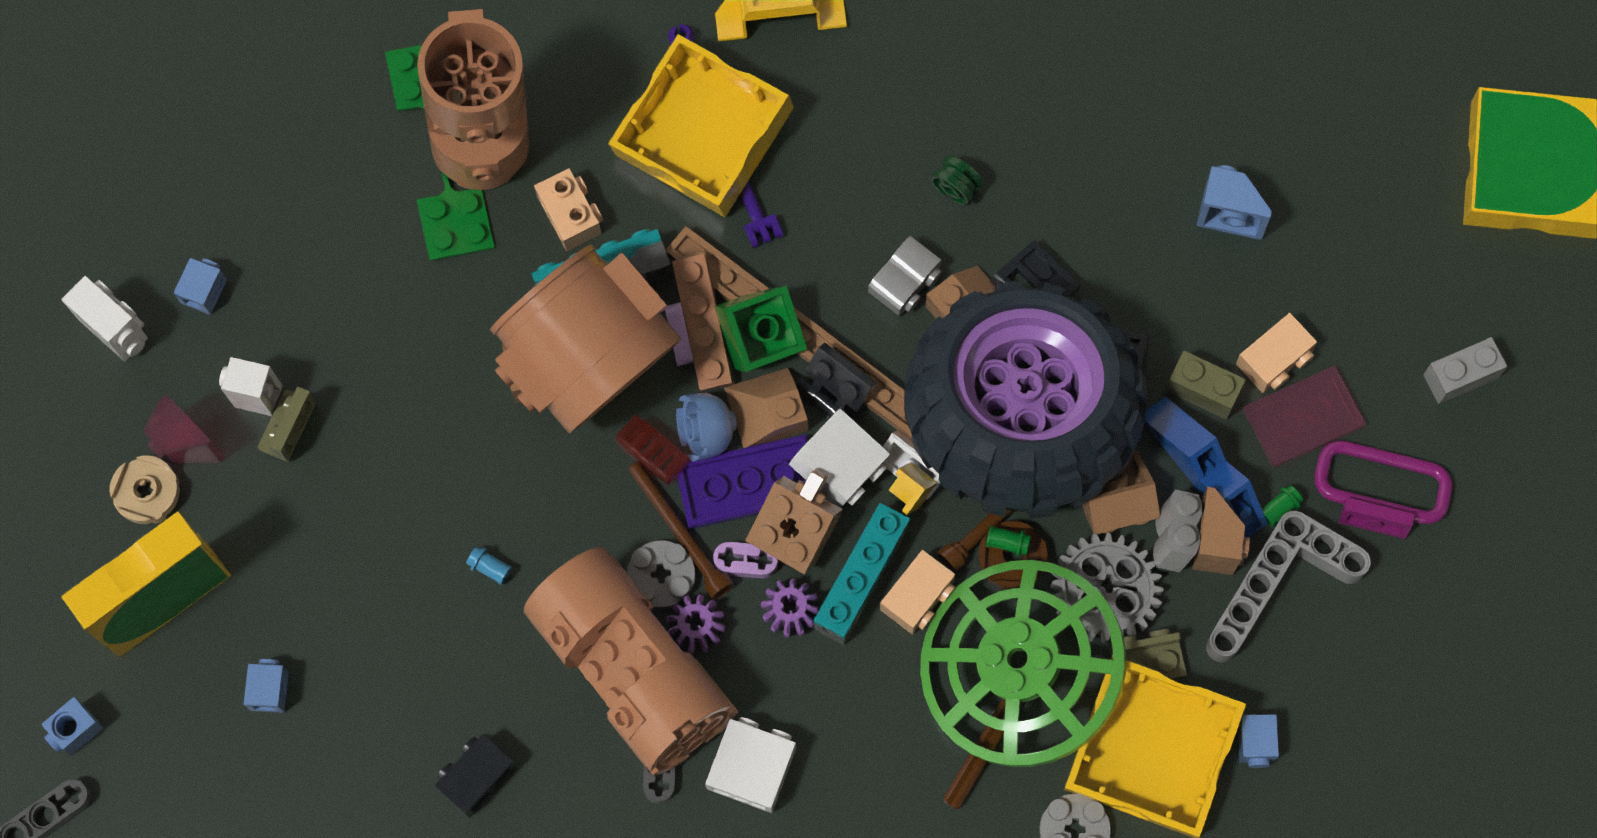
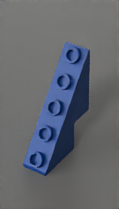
[1144,397,1267,537]

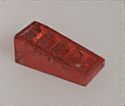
[615,415,691,485]

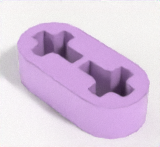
[665,302,694,366]
[713,542,778,579]

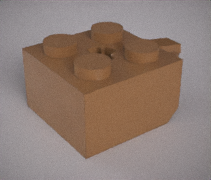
[745,468,843,574]

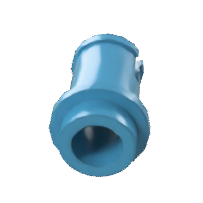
[466,546,512,585]

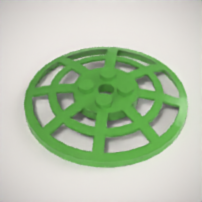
[920,560,1126,767]

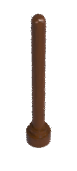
[629,462,735,600]
[937,510,1012,573]

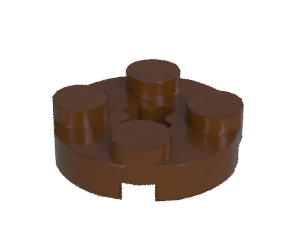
[978,521,1047,590]

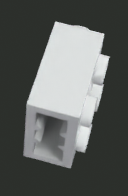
[61,276,148,362]
[789,408,890,508]
[705,717,796,813]

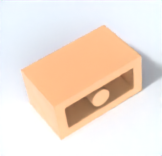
[1236,313,1317,393]
[880,550,956,635]

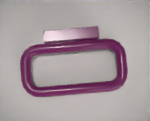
[1315,440,1452,539]

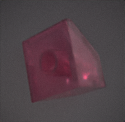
[143,394,225,463]

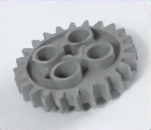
[1050,533,1163,644]

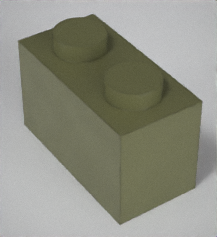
[1166,351,1246,420]

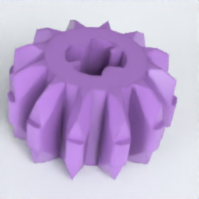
[761,578,819,638]
[667,595,725,654]

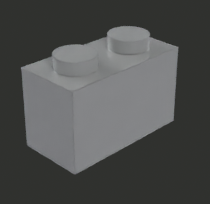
[1423,337,1507,405]

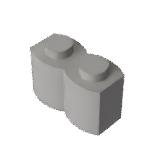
[868,236,942,316]
[1153,490,1202,573]

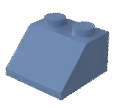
[1196,165,1272,240]

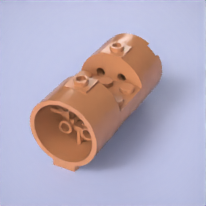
[418,9,530,190]
[523,547,738,775]

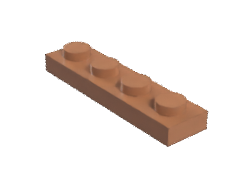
[672,254,734,392]

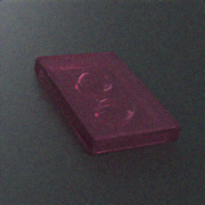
[1243,365,1366,469]

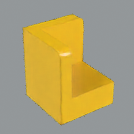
[889,462,938,515]

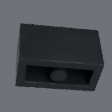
[434,734,517,818]

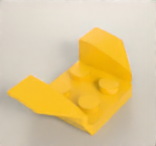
[715,0,847,42]

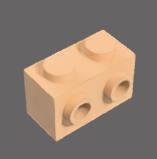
[534,168,603,252]

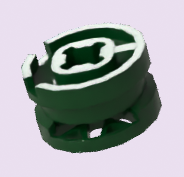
[930,156,983,206]

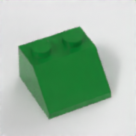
[714,285,807,372]

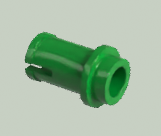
[1261,485,1303,527]
[986,525,1031,557]

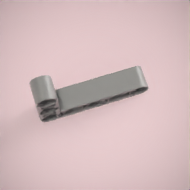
[1206,511,1371,663]

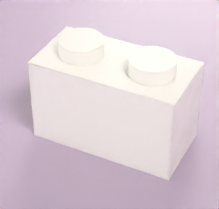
[219,357,283,416]

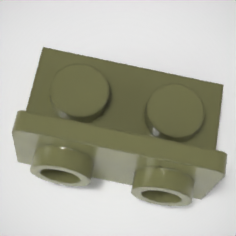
[258,386,317,462]
[1109,629,1187,680]

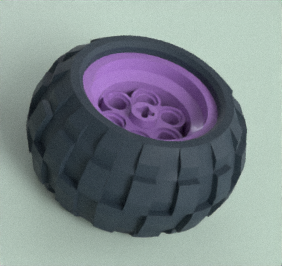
[904,281,1148,519]

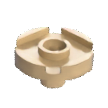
[109,455,180,524]

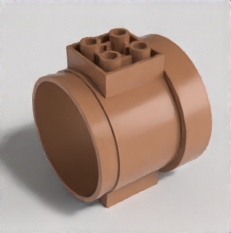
[490,244,681,434]

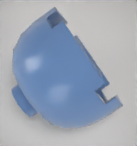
[676,393,737,462]

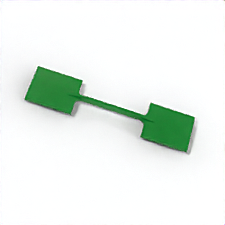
[385,45,495,261]

